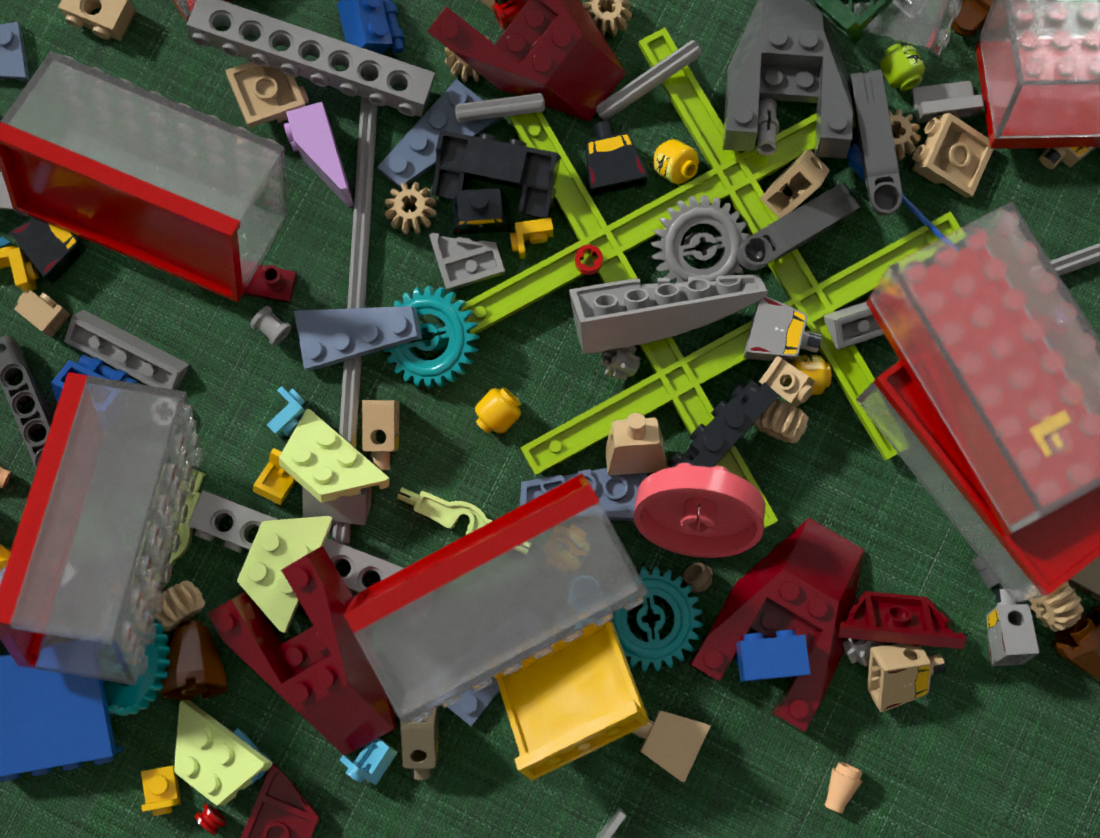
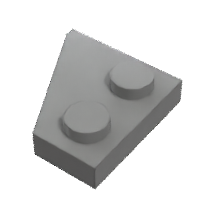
[429,233,505,292]

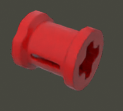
[492,0,526,30]

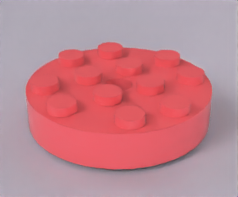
[634,463,766,558]

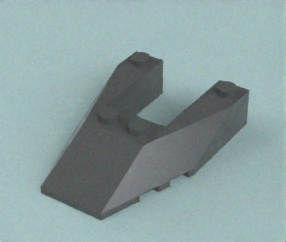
[723,0,853,159]

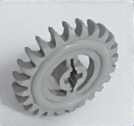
[651,195,750,283]

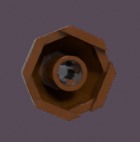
[1051,605,1100,683]
[160,620,228,700]

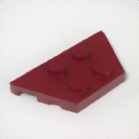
[838,591,966,649]
[241,764,321,838]

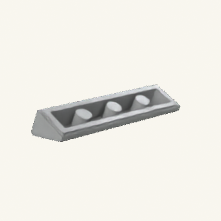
[824,301,884,350]
[64,310,189,396]

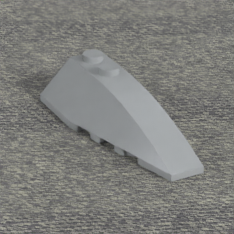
[569,274,767,354]

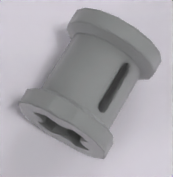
[250,306,292,347]

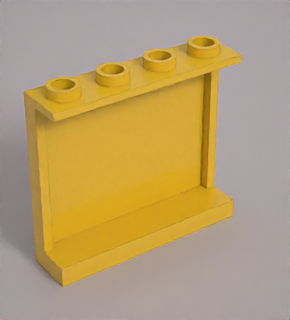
[487,610,650,781]

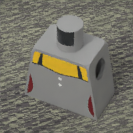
[743,296,822,363]
[986,588,1039,667]

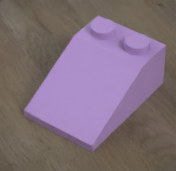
[284,102,354,208]

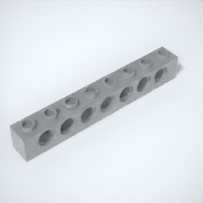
[187,0,435,117]
[188,490,438,621]

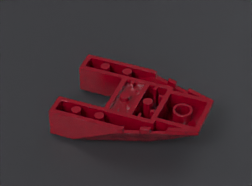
[426,0,626,122]
[689,518,864,732]
[208,545,397,755]

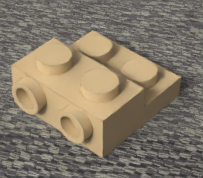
[225,50,309,129]
[912,113,993,198]

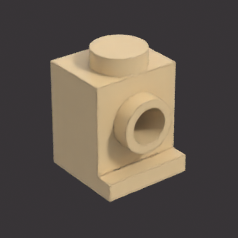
[14,290,71,338]
[759,356,815,407]

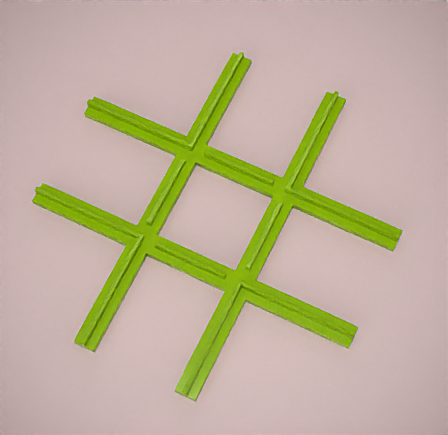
[461,28,966,529]

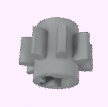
[602,346,640,381]
[843,638,885,666]

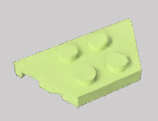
[279,409,389,503]
[237,516,334,633]
[174,700,272,806]

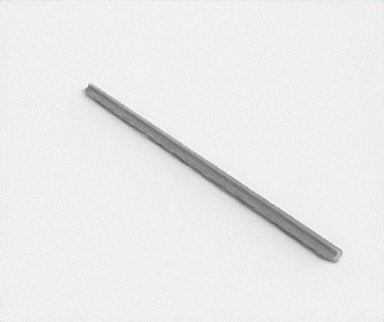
[332,75,378,545]

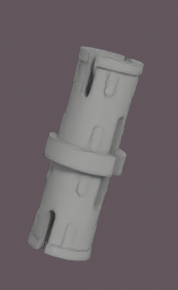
[757,98,779,155]

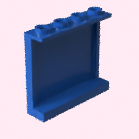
[0,636,123,782]

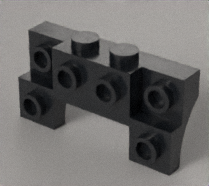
[431,130,561,219]
[667,380,779,468]

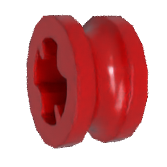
[575,244,603,275]
[195,803,227,836]

